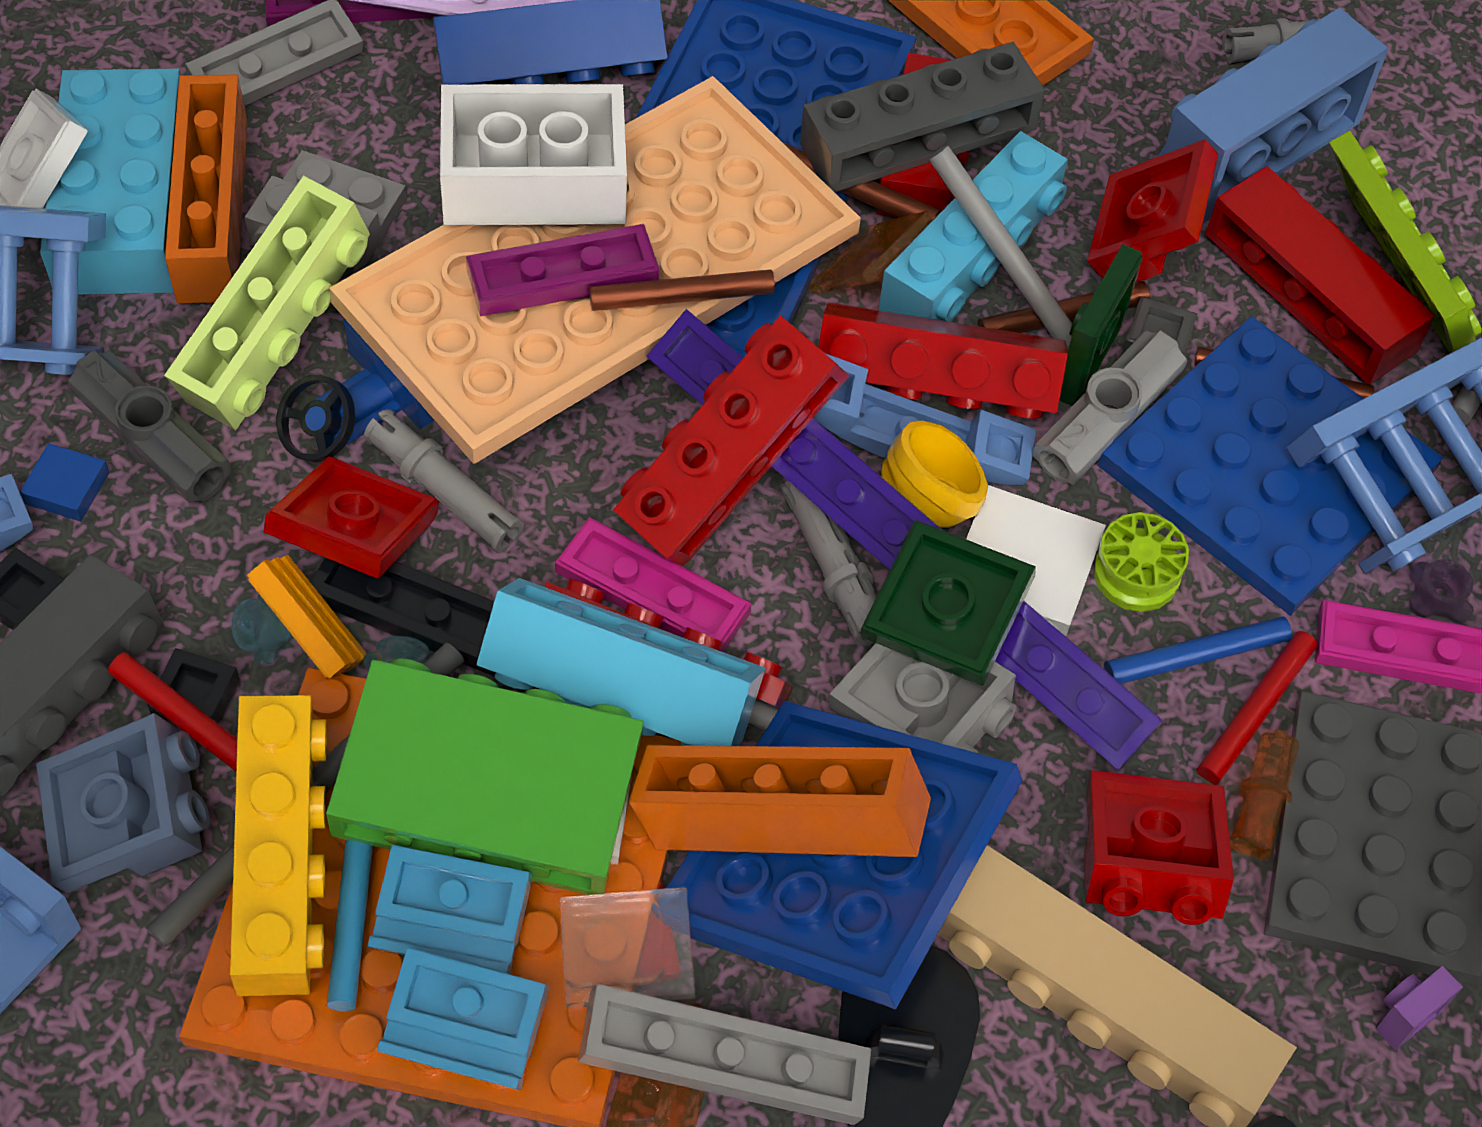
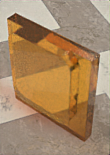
[808,211,933,295]

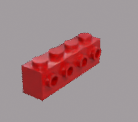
[1205,166,1435,385]
[818,302,1068,419]
[613,315,850,566]

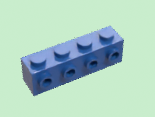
[433,0,667,85]

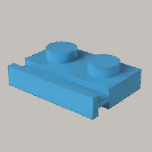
[368,845,533,975]
[377,947,550,1091]

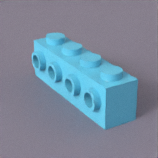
[878,131,1068,322]
[476,578,766,746]

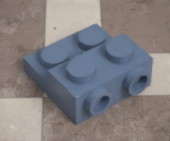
[36,713,210,893]

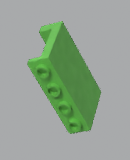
[326,658,644,898]

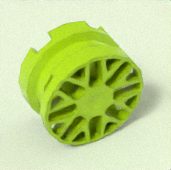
[1093,512,1189,612]

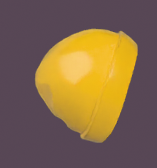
[881,420,988,528]

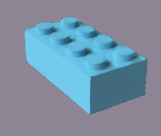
[40,68,181,294]

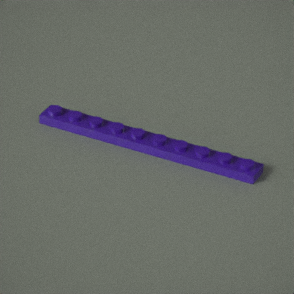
[646,309,1164,770]

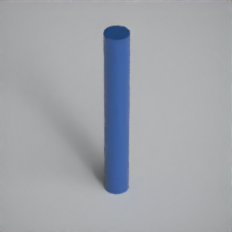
[1104,616,1292,684]

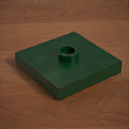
[1059,244,1143,406]
[861,520,1036,686]

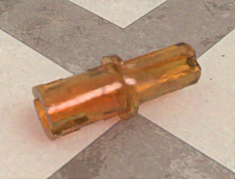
[1230,729,1300,860]

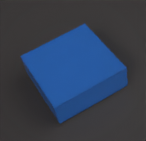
[19,443,110,522]

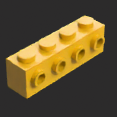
[230,695,327,996]

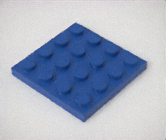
[1097,316,1443,616]
[652,701,1023,1009]

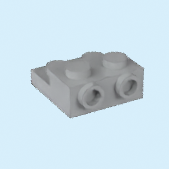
[244,150,407,278]
[829,643,1017,753]

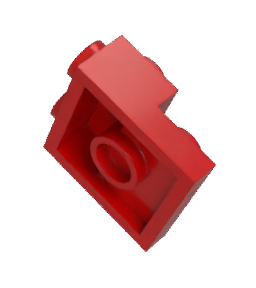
[1087,139,1218,282]
[1084,770,1234,925]

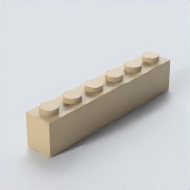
[938,845,1297,1127]

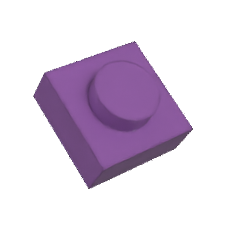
[1376,966,1463,1051]

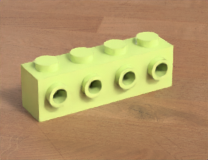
[164,175,370,431]

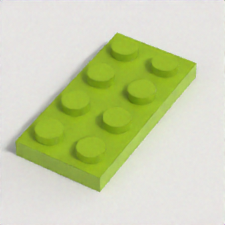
[1329,130,1482,354]

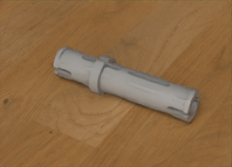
[364,409,525,553]
[781,480,877,646]

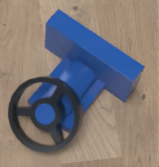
[276,319,434,462]

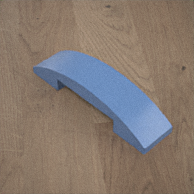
[814,354,1036,485]

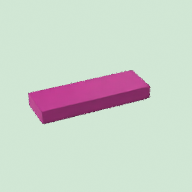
[555,517,752,652]
[1315,600,1482,694]

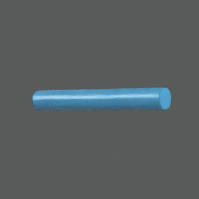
[327,840,373,1011]

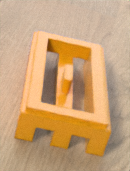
[247,555,369,679]

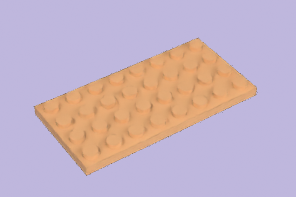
[329,76,861,464]

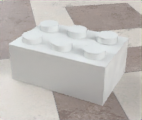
[440,84,627,225]

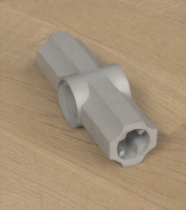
[1033,330,1187,485]

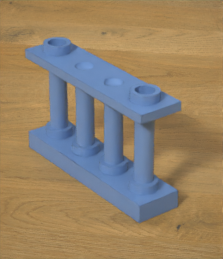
[0,205,106,375]
[1286,338,1482,574]

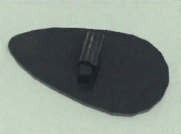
[838,946,980,1127]

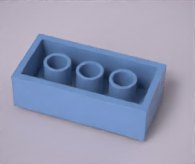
[1159,7,1389,224]

